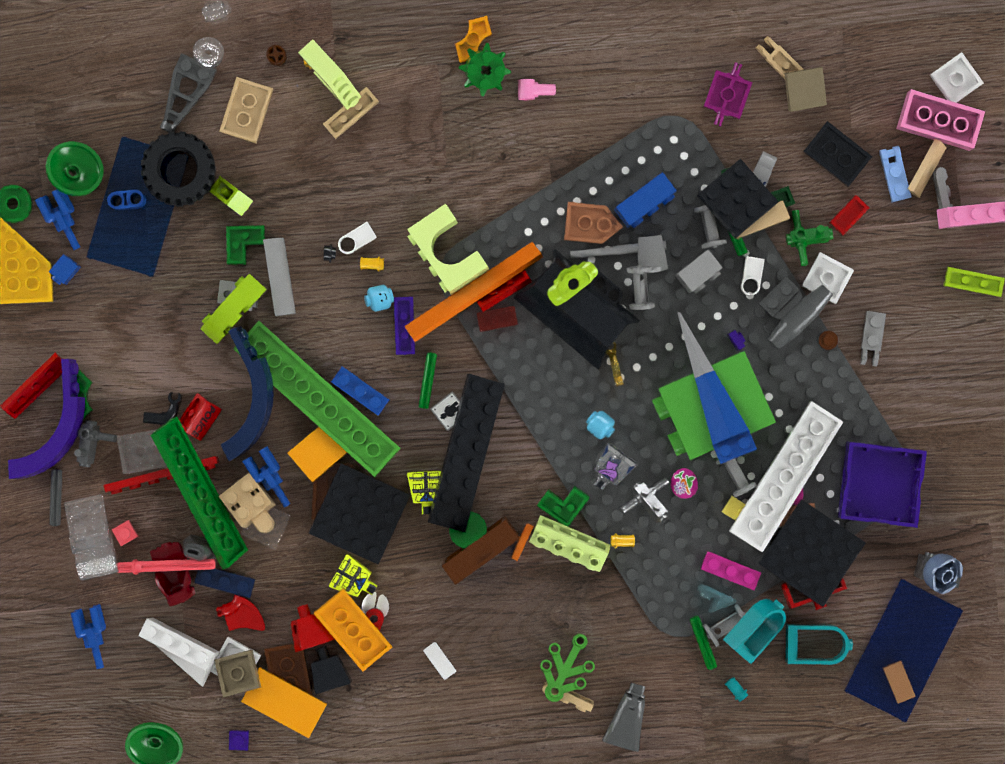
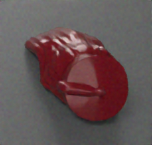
[150,542,195,606]

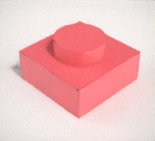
[112,520,139,546]

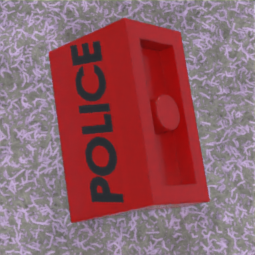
[179,393,222,441]

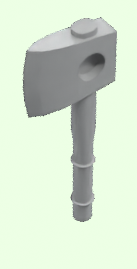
[570,235,668,273]

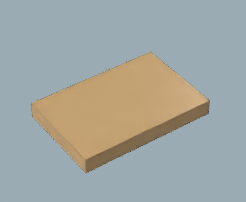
[219,77,274,144]

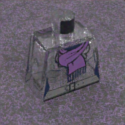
[594,442,638,490]

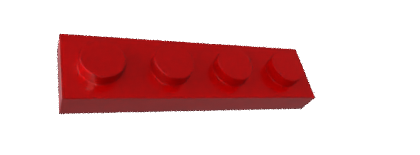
[0,352,63,419]

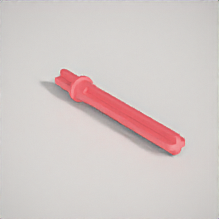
[117,559,216,575]

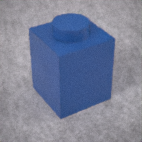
[49,254,81,285]

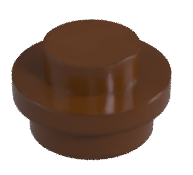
[818,331,838,350]

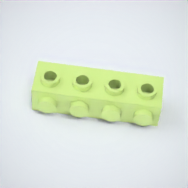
[529,515,611,572]

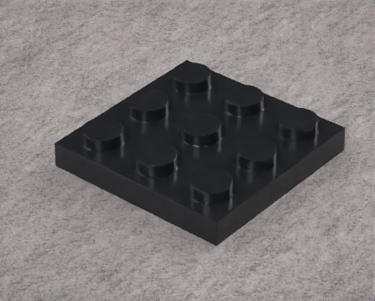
[697,159,778,239]

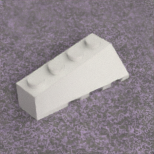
[139,618,220,687]

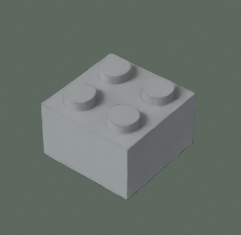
[675,250,723,294]

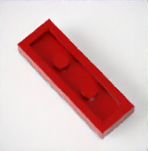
[476,270,532,312]

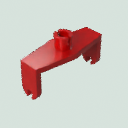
[781,578,847,610]

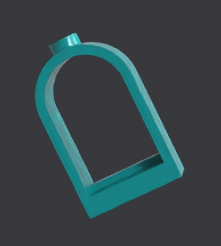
[723,599,786,664]
[785,624,853,665]

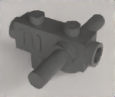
[74,420,117,467]

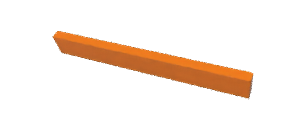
[404,242,543,342]

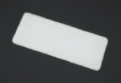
[423,642,456,680]

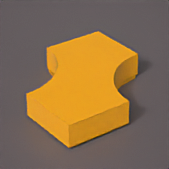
[455,16,492,63]

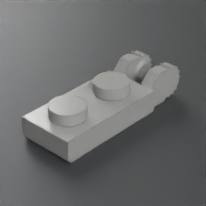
[932,167,953,209]
[860,311,886,367]

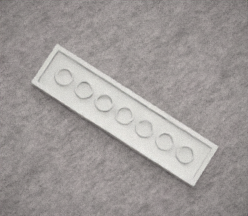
[729,401,843,552]

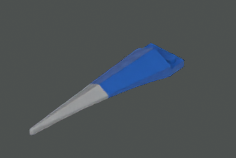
[678,312,757,464]

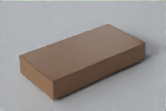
[882,661,916,704]

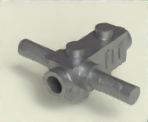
[619,477,669,524]

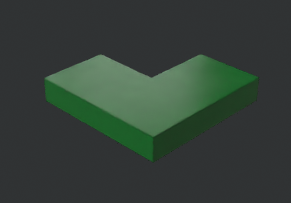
[226,225,265,265]
[536,486,590,527]

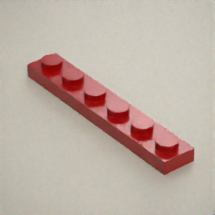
[103,455,220,495]

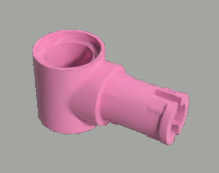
[518,79,556,100]

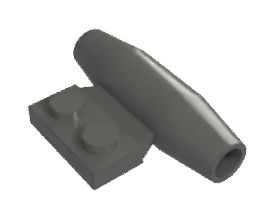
[759,277,833,350]

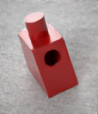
[291,604,335,653]

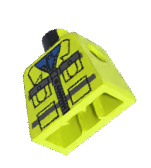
[407,471,441,514]
[329,553,378,597]

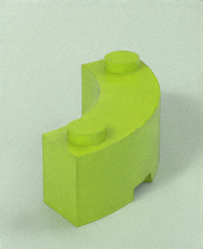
[201,274,266,344]

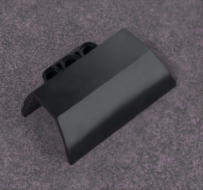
[514,249,640,370]

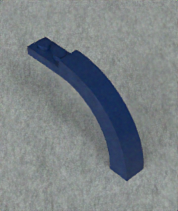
[220,326,274,461]

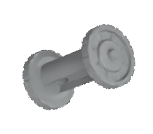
[694,204,727,249]
[627,265,655,310]
[715,459,757,497]
[703,604,746,647]

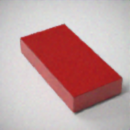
[829,195,870,236]

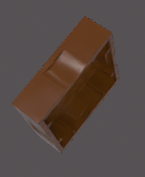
[442,516,519,585]

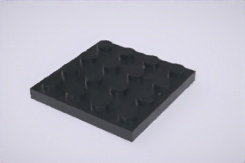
[308,463,410,564]
[758,499,866,607]

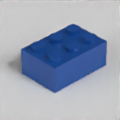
[614,172,677,228]

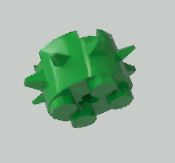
[458,43,511,96]

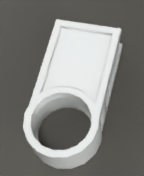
[338,222,377,254]
[740,256,765,296]

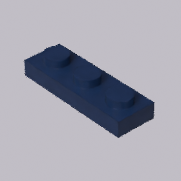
[195,568,256,598]

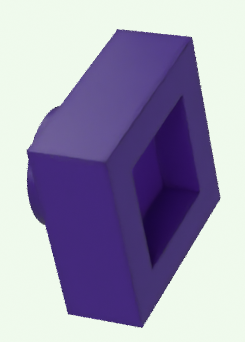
[727,330,746,351]
[229,730,249,751]

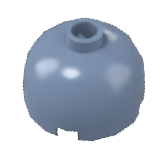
[923,554,963,594]

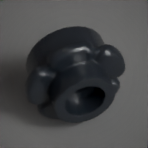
[324,244,336,263]

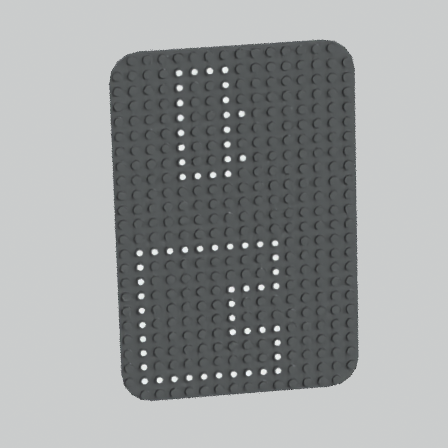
[439,116,902,637]

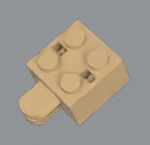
[219,473,276,533]

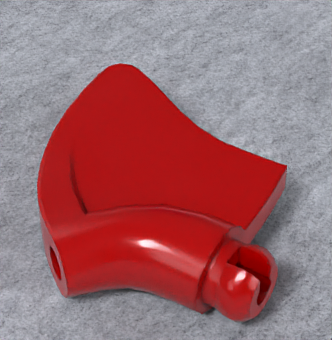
[216,594,265,631]

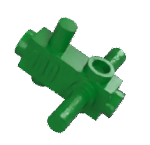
[786,210,833,266]

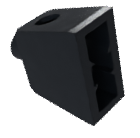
[311,646,352,694]

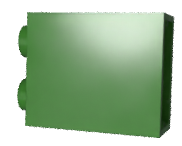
[652,351,776,460]

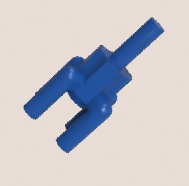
[35,189,80,250]
[242,446,291,508]
[70,604,106,669]

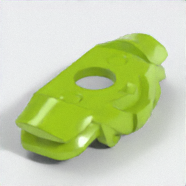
[547,261,598,306]

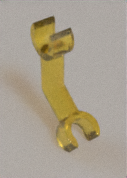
[606,342,624,386]

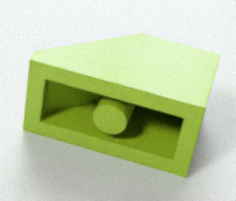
[209,176,253,216]

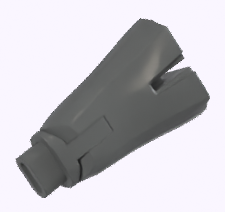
[183,534,216,561]
[602,682,645,752]

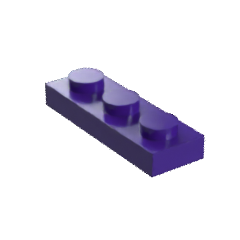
[394,297,415,355]

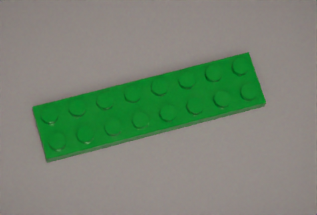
[150,417,248,570]

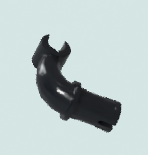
[143,392,182,426]

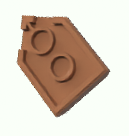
[564,202,623,244]

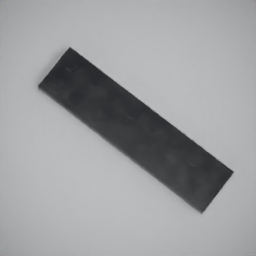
[428,374,505,532]

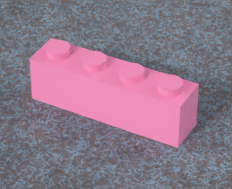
[937,202,1005,229]

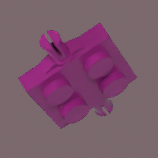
[703,62,753,127]

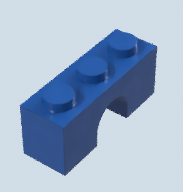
[331,366,390,416]

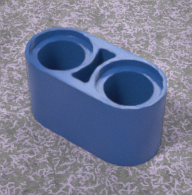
[107,190,146,210]

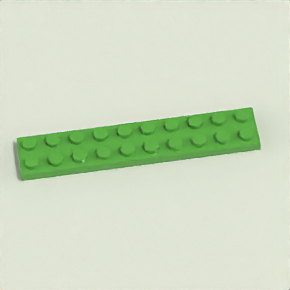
[233,321,401,477]

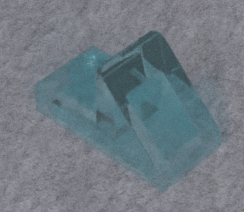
[697,582,737,613]

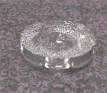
[193,37,224,68]

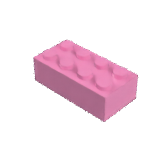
[896,89,985,151]

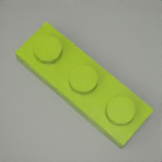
[944,267,1005,297]

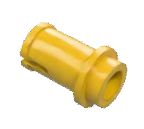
[360,256,384,272]
[610,533,635,548]

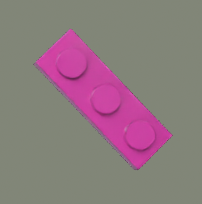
[700,551,761,591]

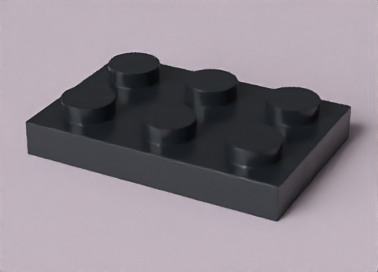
[803,121,873,187]

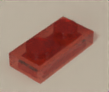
[477,306,518,332]

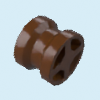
[266,45,287,66]

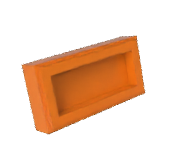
[511,523,534,561]

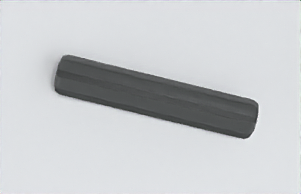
[49,469,62,526]

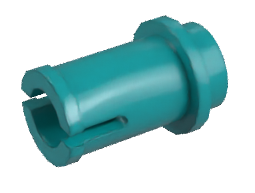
[725,677,748,702]

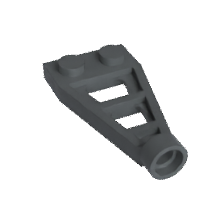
[160,53,217,132]

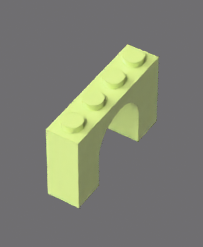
[298,39,361,110]
[407,204,489,295]

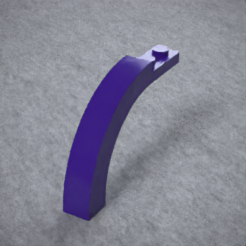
[8,359,85,479]

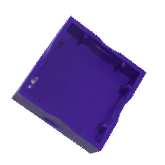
[838,441,927,528]

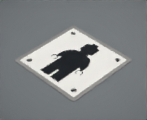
[430,392,460,431]

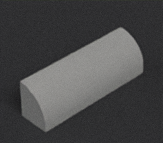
[263,238,296,317]

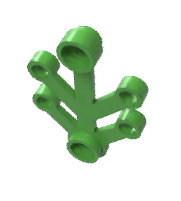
[540,634,595,702]

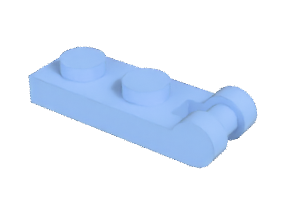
[879,146,911,202]

